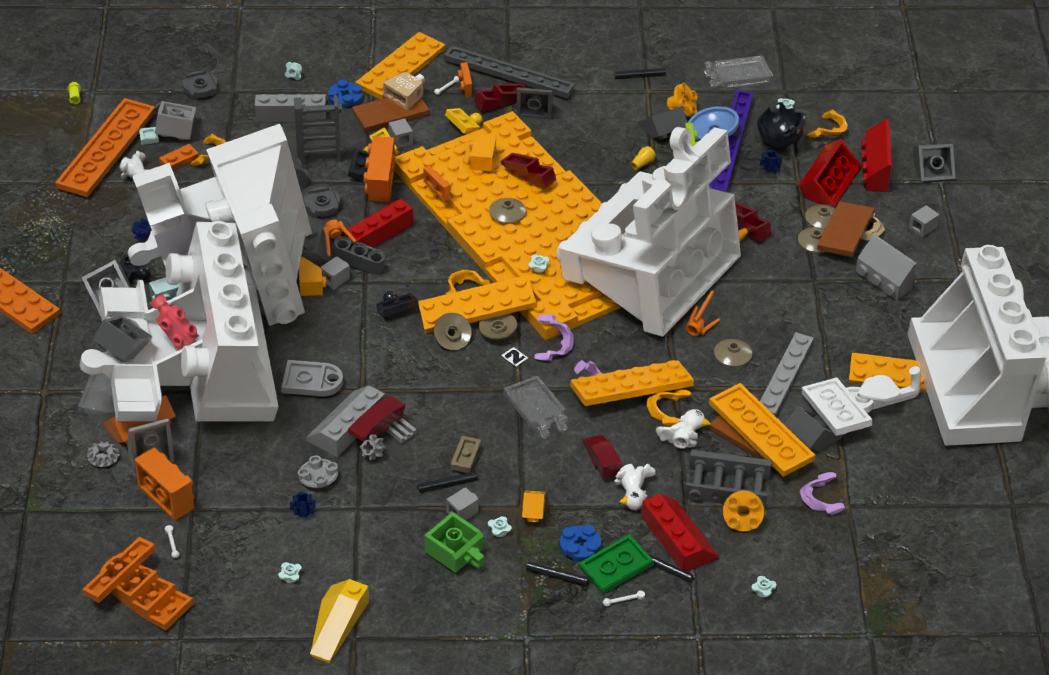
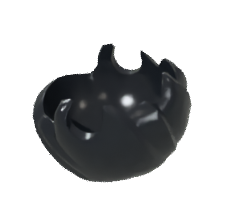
[757,102,806,148]

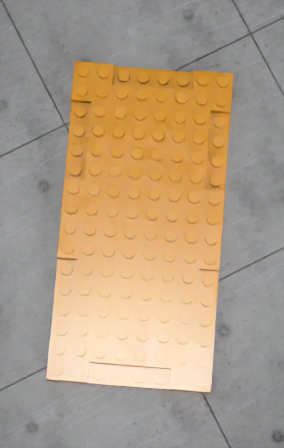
[394,111,622,341]

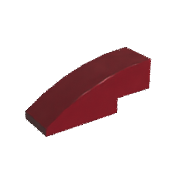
[473,83,526,111]
[501,152,556,189]
[735,201,772,242]
[348,396,406,441]
[582,435,622,478]

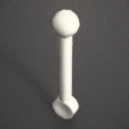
[434,76,461,95]
[165,525,180,558]
[603,591,645,607]

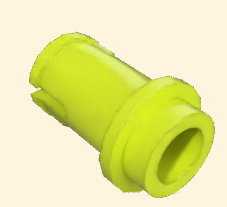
[67,82,81,104]

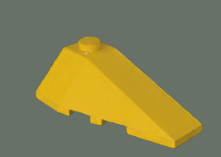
[310,579,369,663]

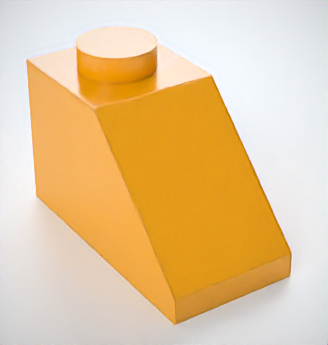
[299,257,326,296]
[522,490,546,522]

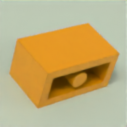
[468,133,496,171]

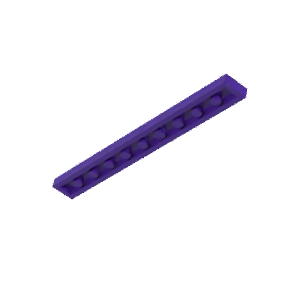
[709,89,754,192]

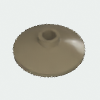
[489,198,526,224]
[805,204,835,229]
[798,227,825,253]
[434,313,472,351]
[479,314,517,339]
[714,339,752,368]

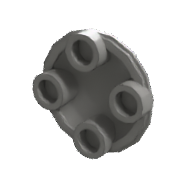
[298,455,338,488]

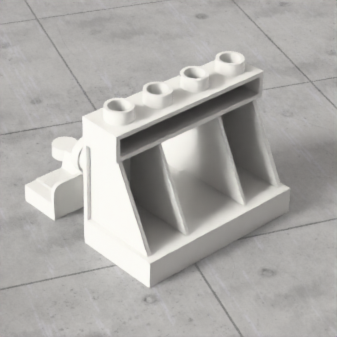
[128,124,312,326]
[556,127,741,336]
[80,221,278,421]
[907,245,1049,446]

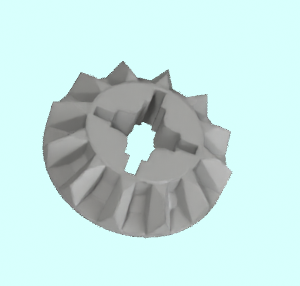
[87,441,120,467]

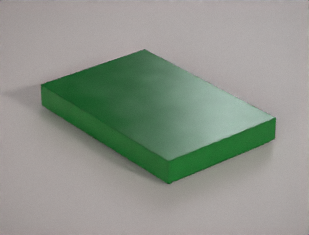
[579,534,654,594]

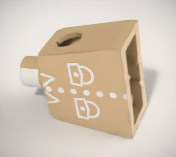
[383,72,425,110]

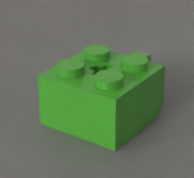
[424,512,484,573]

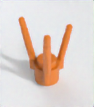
[323,220,356,256]
[685,291,720,336]

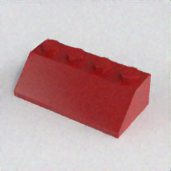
[861,119,892,192]
[798,139,861,207]
[341,199,413,248]
[641,494,719,571]

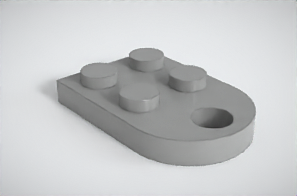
[281,360,343,396]

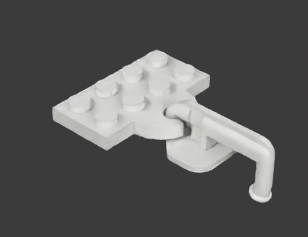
[802,366,920,436]

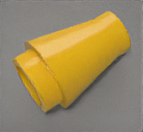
[630,146,656,171]

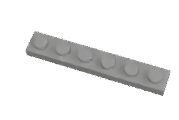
[760,332,814,417]

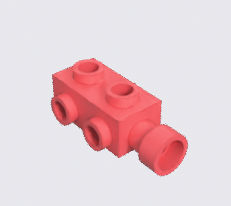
[150,293,199,351]

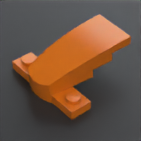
[82,537,194,630]

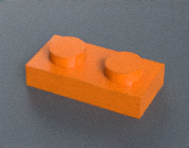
[458,62,472,98]
[159,144,199,171]
[423,166,451,202]

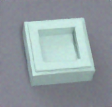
[139,127,159,145]

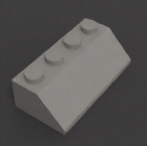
[255,94,327,122]
[306,386,385,457]

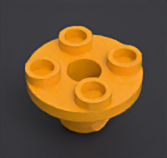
[667,83,698,118]
[723,491,764,532]

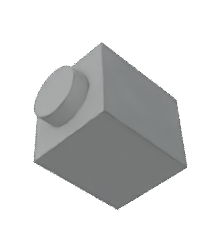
[388,118,413,148]
[909,205,940,237]
[320,257,350,290]
[446,487,479,521]

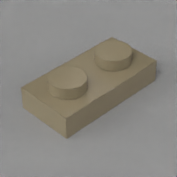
[451,436,481,473]

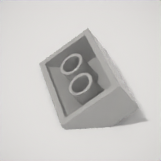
[856,235,917,300]

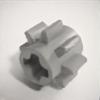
[360,435,386,460]

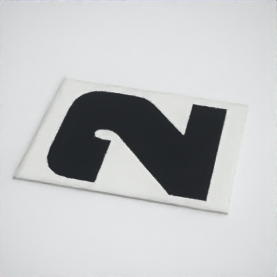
[501,347,528,366]

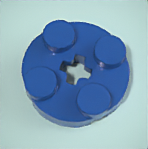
[328,79,362,109]
[560,525,601,562]

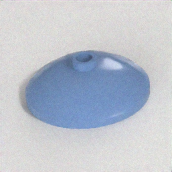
[688,106,739,141]

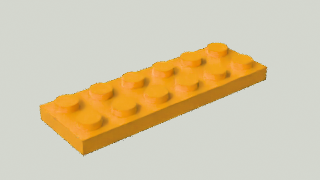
[355,32,446,99]
[418,275,537,334]
[849,353,927,393]
[570,360,694,406]
[709,383,815,477]

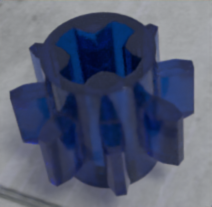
[760,150,782,172]
[132,218,152,242]
[290,492,316,517]

